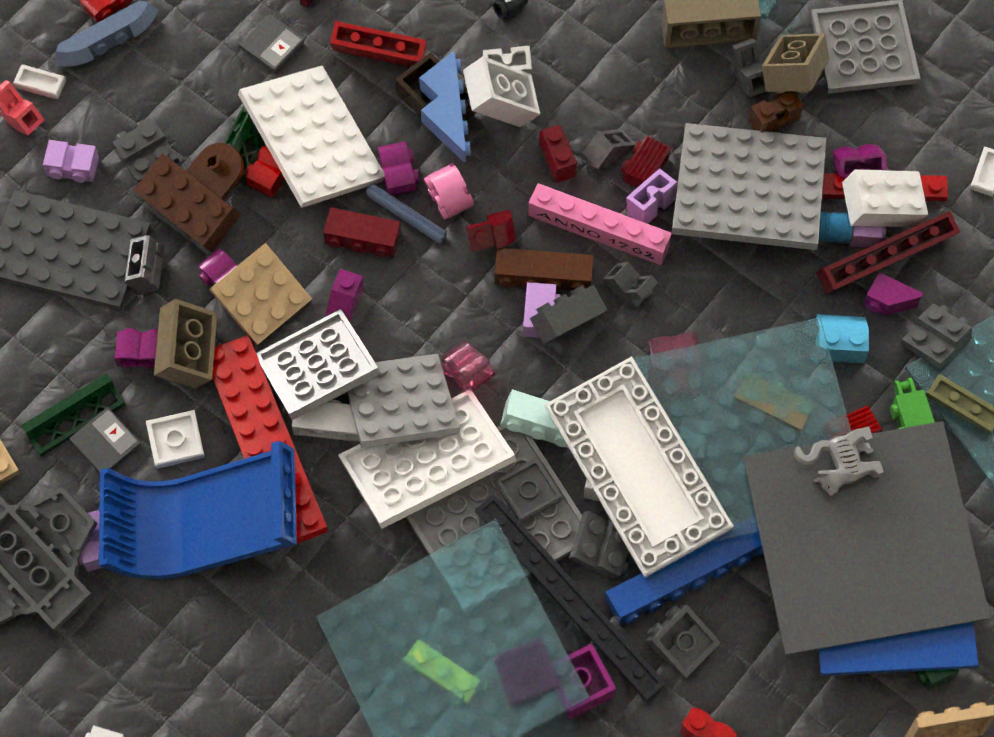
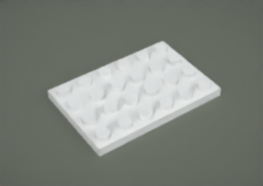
[238,66,385,208]
[338,389,516,529]

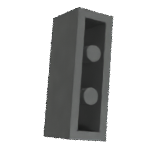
[530,285,608,344]

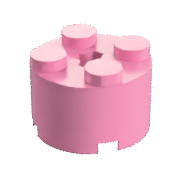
[424,163,475,220]

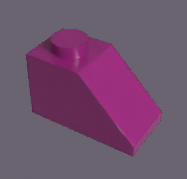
[325,269,364,322]
[863,272,923,316]

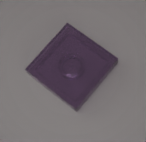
[493,638,561,707]

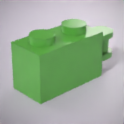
[890,377,935,429]

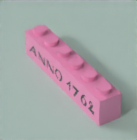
[528,183,672,265]

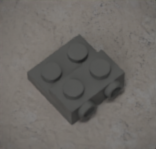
[112,119,179,183]
[902,303,972,369]
[569,511,629,579]
[646,605,721,678]

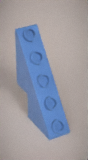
[420,52,471,163]

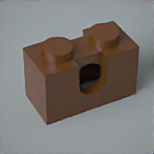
[748,91,803,133]

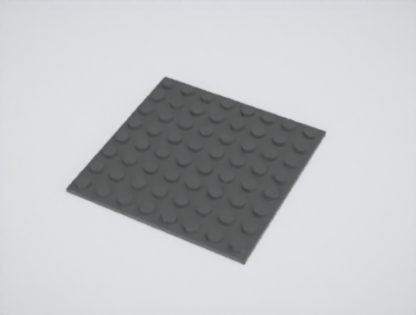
[743,421,990,655]

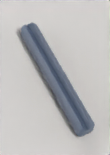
[366,184,447,243]

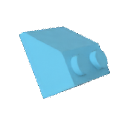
[816,314,869,363]

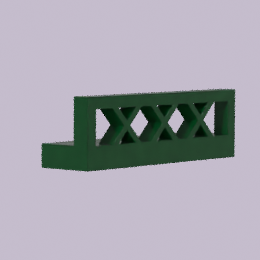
[224,105,264,181]
[22,373,126,457]

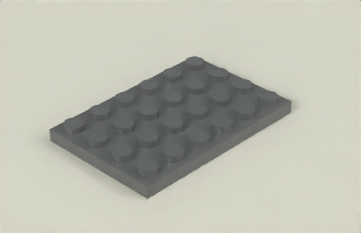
[0,190,151,310]

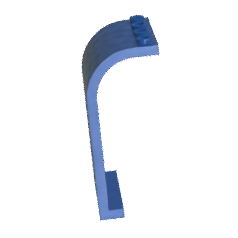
[98,441,297,579]

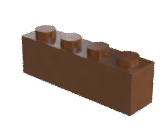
[495,248,593,291]

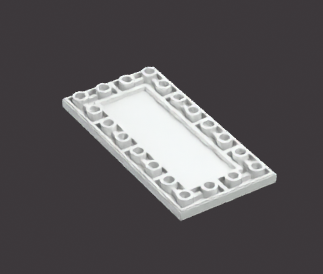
[545,357,734,578]

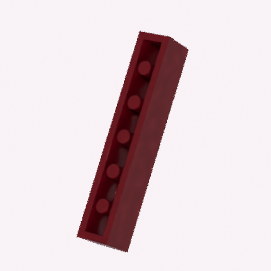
[816,211,960,294]

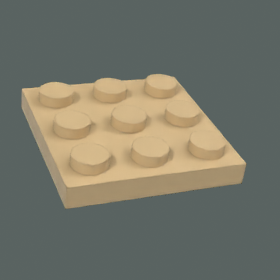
[209,243,312,345]
[905,703,994,737]

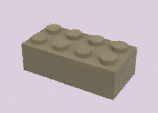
[661,0,761,48]

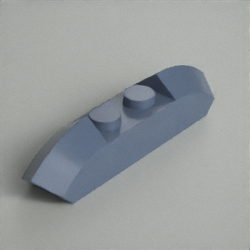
[55,1,158,66]

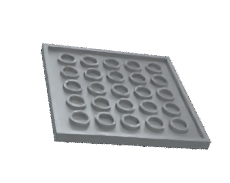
[672,123,826,250]
[405,426,582,614]

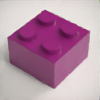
[545,644,616,720]

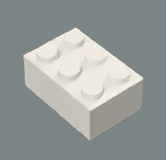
[463,57,540,127]
[842,170,928,227]

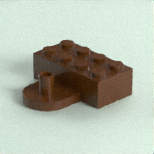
[133,143,244,252]

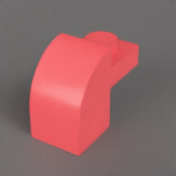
[0,80,44,135]

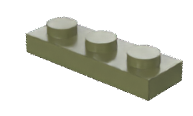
[926,374,994,435]

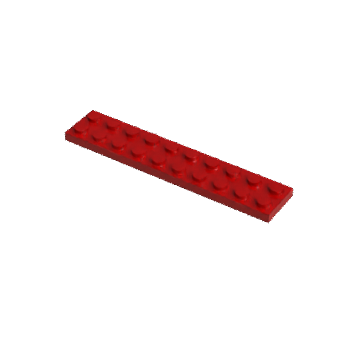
[212,335,328,550]

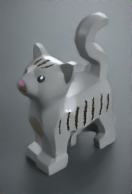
[794,427,884,496]

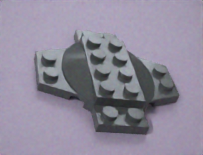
[0,487,98,631]

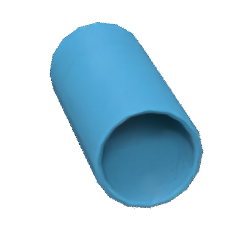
[818,211,853,244]

